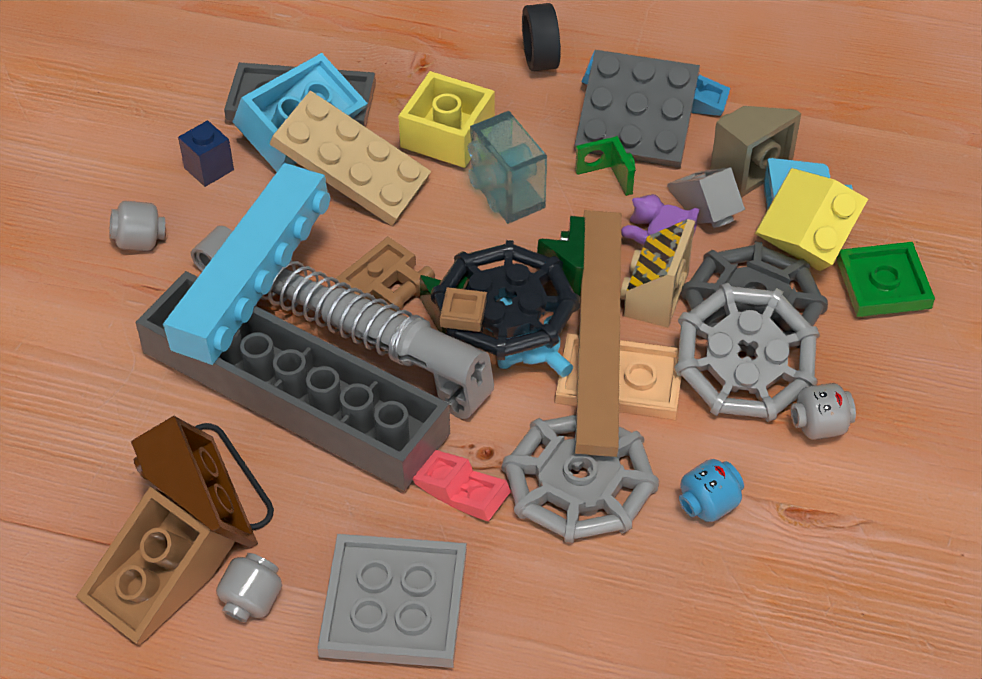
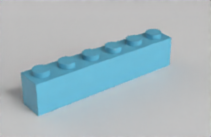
[163,163,330,365]

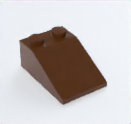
[131,416,258,548]

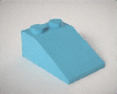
[233,53,368,172]

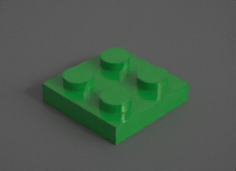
[836,242,935,317]

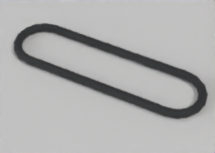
[195,423,274,530]

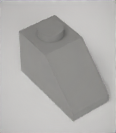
[667,167,745,228]

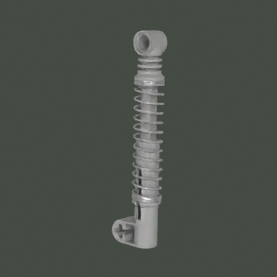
[191,226,494,419]

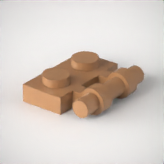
[335,237,435,312]

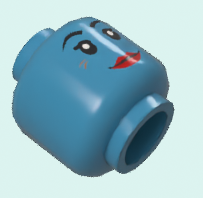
[679,459,744,522]

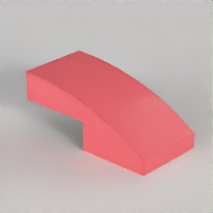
[413,450,511,522]

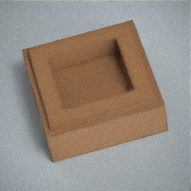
[440,287,487,332]

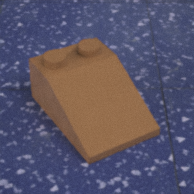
[76,486,236,645]

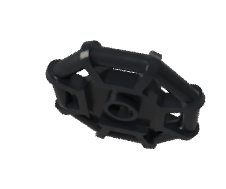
[430,240,581,360]

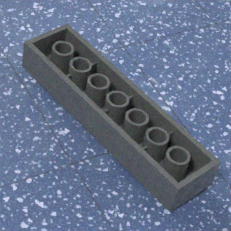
[135,271,450,491]

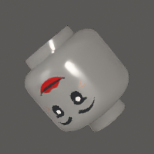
[791,383,856,440]

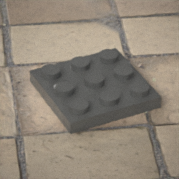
[574,50,700,168]

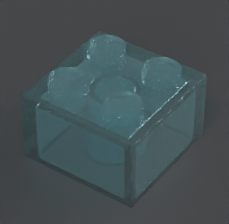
[468,111,547,224]

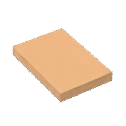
[555,333,681,420]

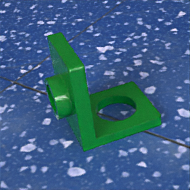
[575,136,636,196]

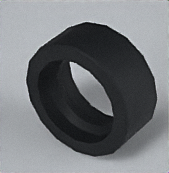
[522,3,561,71]

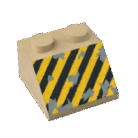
[620,219,695,328]

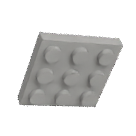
[318,534,467,668]

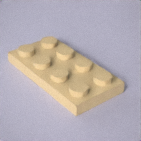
[269,90,431,226]

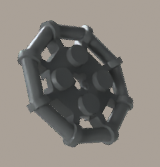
[681,241,828,357]

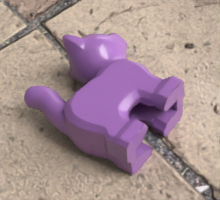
[621,194,700,245]

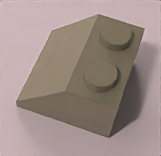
[710,106,801,198]

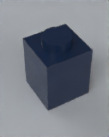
[178,120,234,187]

